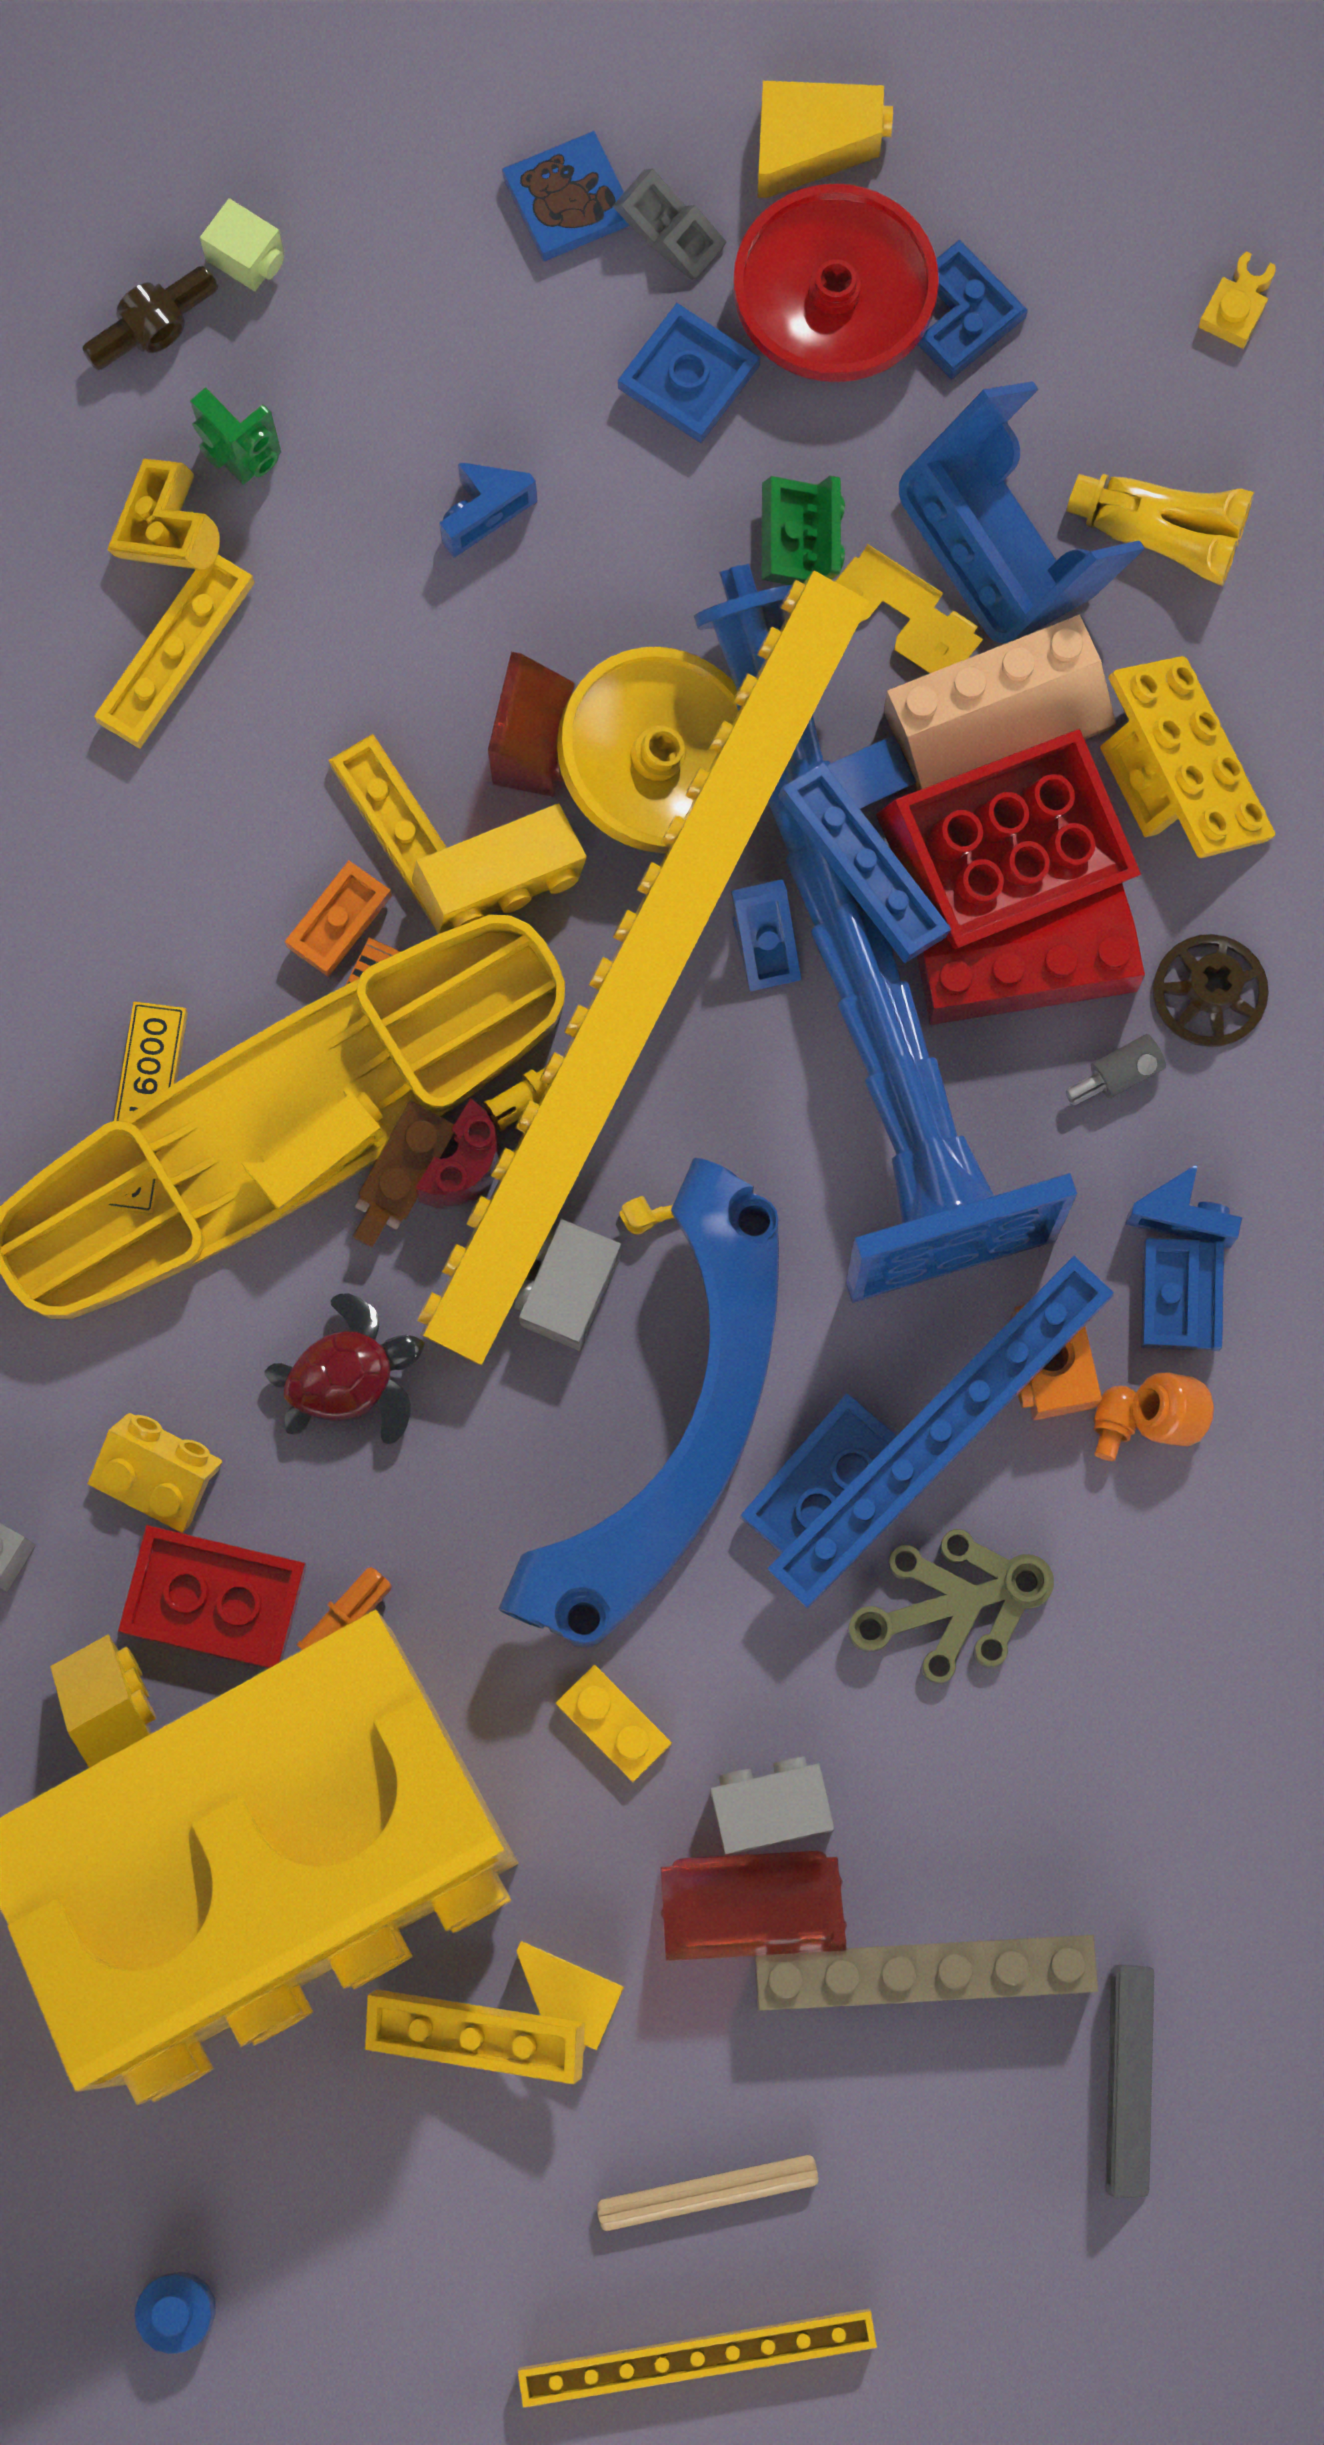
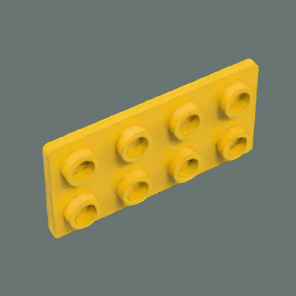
[1100,656,1275,858]

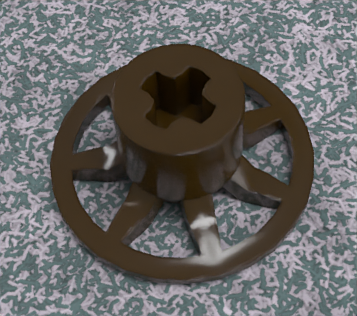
[1153,934,1269,1047]

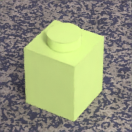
[200,198,284,291]

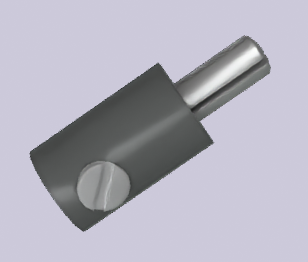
[1066,1034,1166,1105]

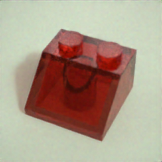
[488,651,575,797]

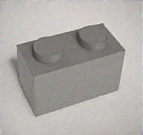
[514,1219,622,1351]
[710,1756,834,1856]

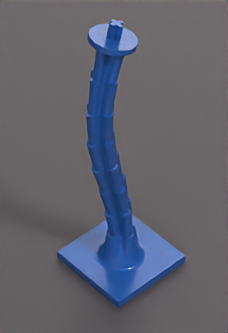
[694,563,1077,1303]

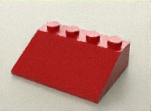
[876,728,1141,950]
[917,883,1145,1025]

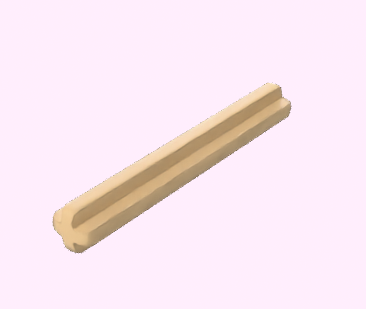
[597,2155,819,2231]

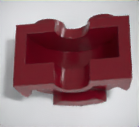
[415,1098,499,1209]

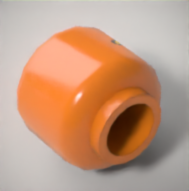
[1132,1373,1214,1446]

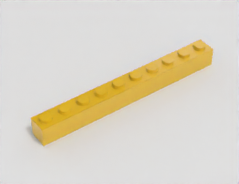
[518,2308,877,2408]

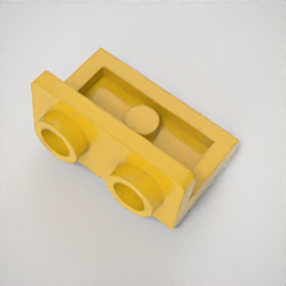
[87,1413,222,1533]

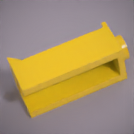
[241,1086,383,1216]

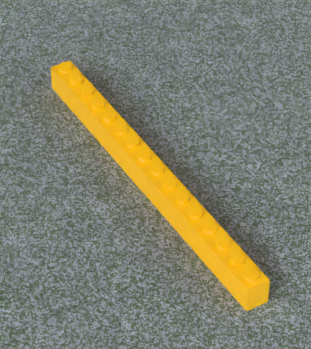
[417,571,870,1365]

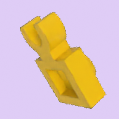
[1198,251,1276,349]

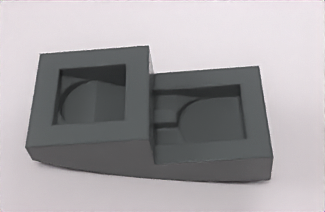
[612,168,727,279]

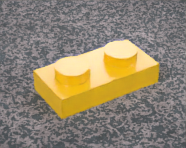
[555,1664,672,1783]

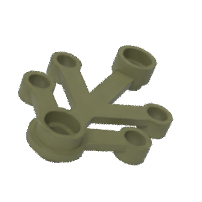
[848,1529,1054,1684]

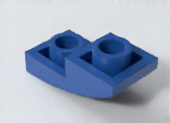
[827,736,917,809]

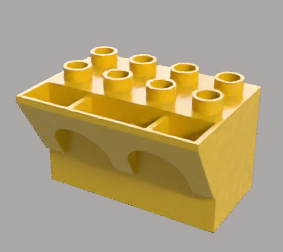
[0,1610,519,2105]

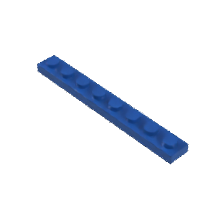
[767,1255,1114,1609]

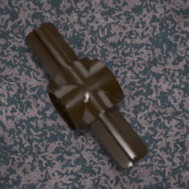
[82,266,218,370]

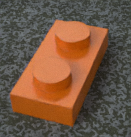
[284,860,392,977]

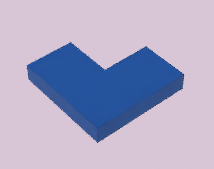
[917,239,1028,380]

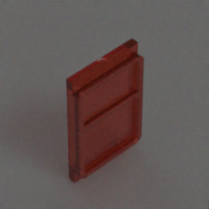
[661,1851,847,1961]

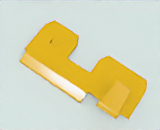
[835,544,983,673]

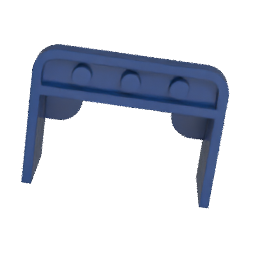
[899,381,1145,643]

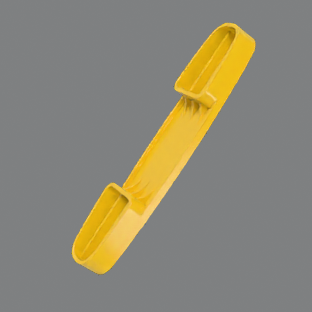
[0,915,565,1320]

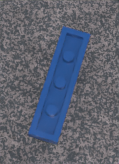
[778,762,951,963]

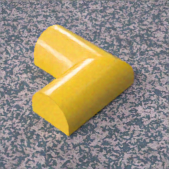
[107,458,220,570]

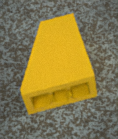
[757,80,893,198]

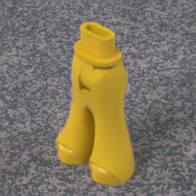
[1066,474,1254,587]

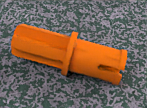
[296,1567,392,1650]

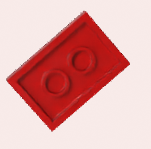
[118,1525,307,1669]

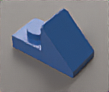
[439,463,538,558]
[731,879,801,992]
[1126,1165,1242,1249]

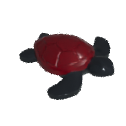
[264,1293,425,1444]

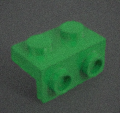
[190,387,281,485]
[762,475,845,585]

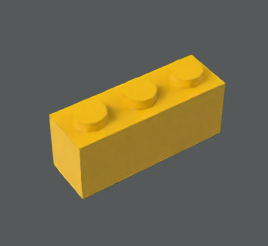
[412,803,587,934]
[50,1634,157,1768]

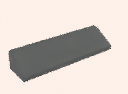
[1105,1965,1154,2198]

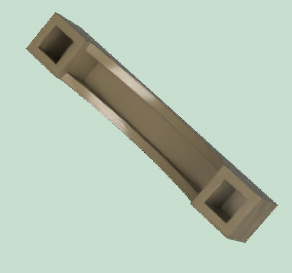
[754,1935,1098,2011]

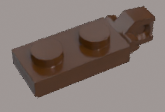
[352,1100,454,1248]

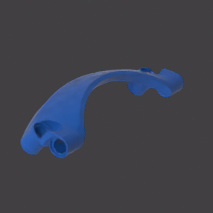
[498,1158,779,1648]

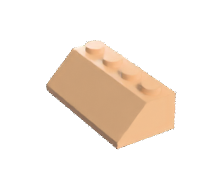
[884,615,1116,790]

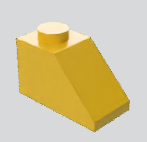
[516,1941,624,2053]

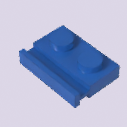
[1141,1238,1224,1351]

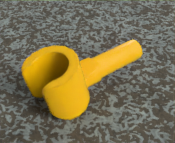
[619,1196,674,1235]

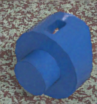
[134,2272,216,2354]

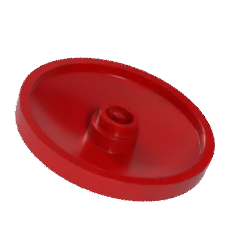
[733,184,939,382]

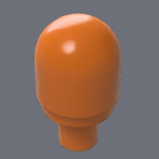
[1093,1385,1137,1461]

